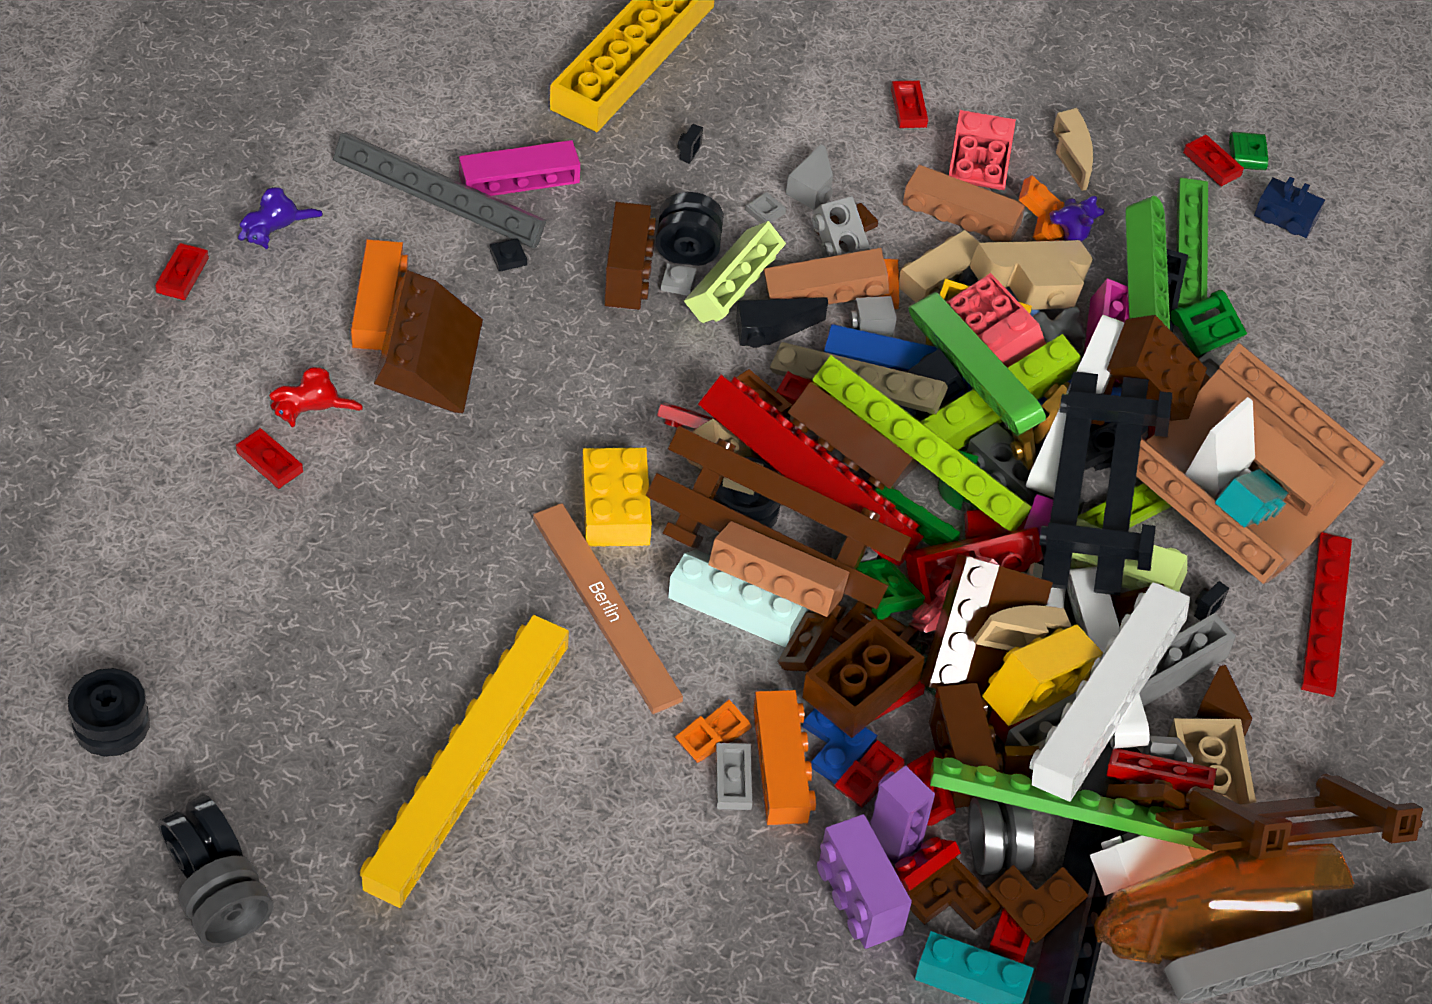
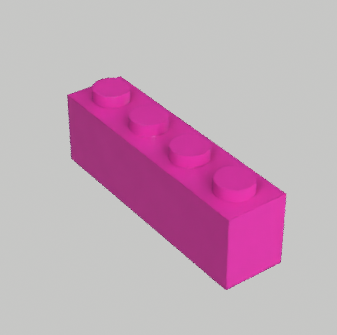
[459,140,580,196]
[1084,278,1129,387]

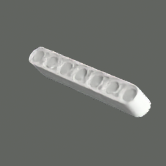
[1026,315,1124,498]
[1067,567,1149,749]

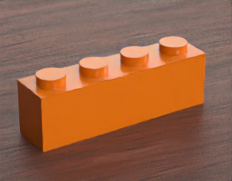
[351,240,409,350]
[753,690,816,825]

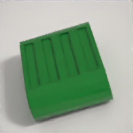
[1229,132,1269,171]

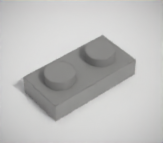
[716,743,752,810]

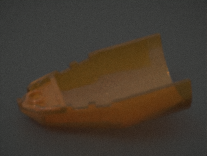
[1094,843,1354,964]

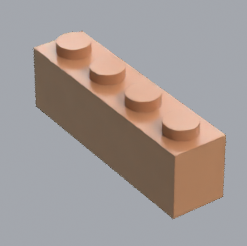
[903,165,1025,242]
[764,248,889,305]
[1213,400,1336,517]
[708,521,849,617]

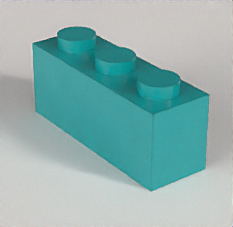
[1215,469,1288,528]
[915,931,1034,1004]

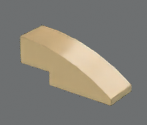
[1053,108,1093,191]
[973,605,1072,651]

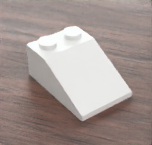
[1185,397,1255,500]

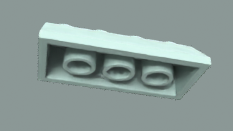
[668,549,809,647]

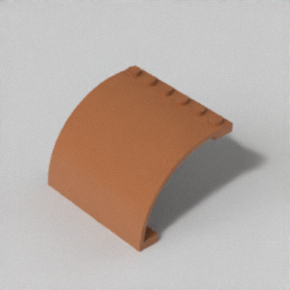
[1136,343,1386,584]

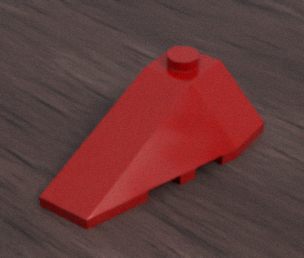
[904,527,1043,605]

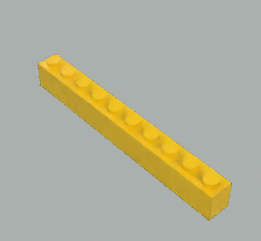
[360,615,569,908]

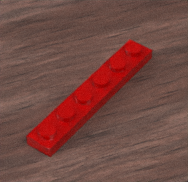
[1301,532,1352,697]

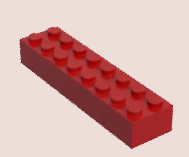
[698,375,924,566]

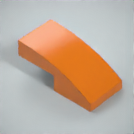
[675,700,752,763]

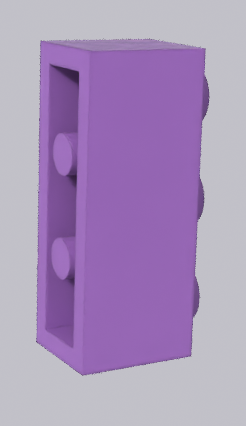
[870,765,935,864]

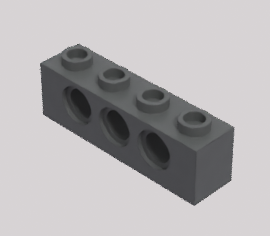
[967,422,1084,515]

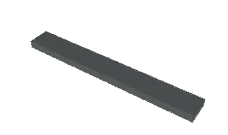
[333,132,546,248]

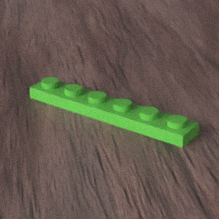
[1176,178,1208,314]

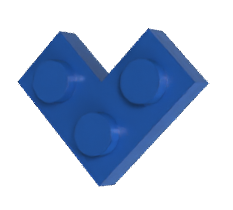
[802,708,878,784]

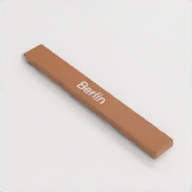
[533,503,683,714]

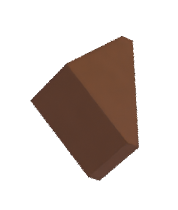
[1196,665,1252,736]

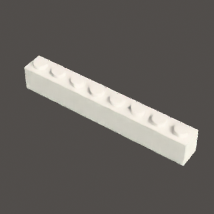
[1029,582,1190,802]

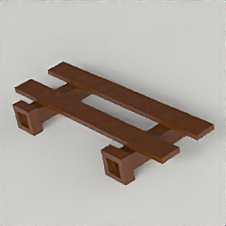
[646,426,912,619]
[1155,774,1423,859]

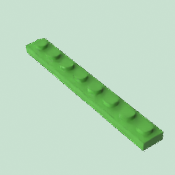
[930,757,1209,850]

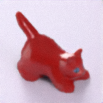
[269,367,363,428]

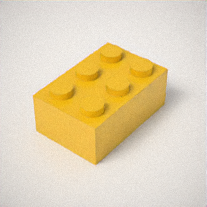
[582,448,652,546]
[982,624,1104,726]

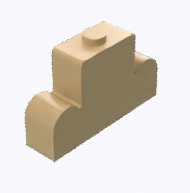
[970,240,1092,310]

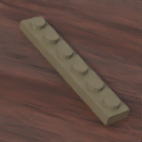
[770,342,948,414]

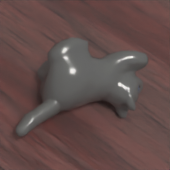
[1033,307,1086,349]

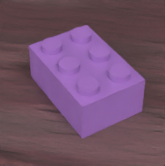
[817,814,912,949]

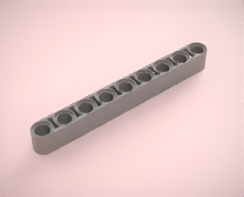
[1164,888,1432,1004]

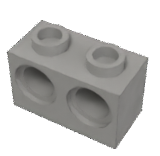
[812,196,871,258]

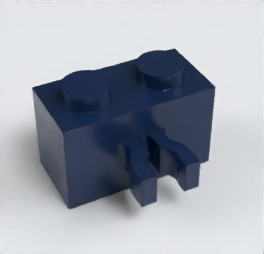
[1254,177,1325,238]

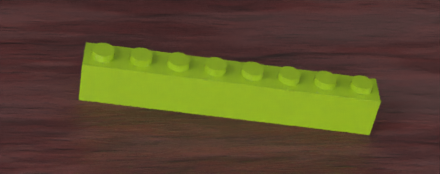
[812,355,1032,531]

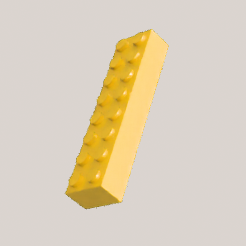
[550,0,715,132]

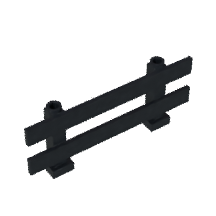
[1039,372,1173,596]

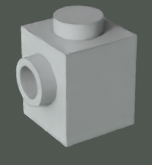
[849,296,897,337]

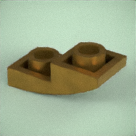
[1033,381,1070,445]
[1011,428,1036,470]

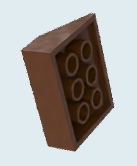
[374,270,483,413]
[788,382,919,491]
[920,554,1053,703]

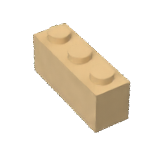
[899,230,980,303]

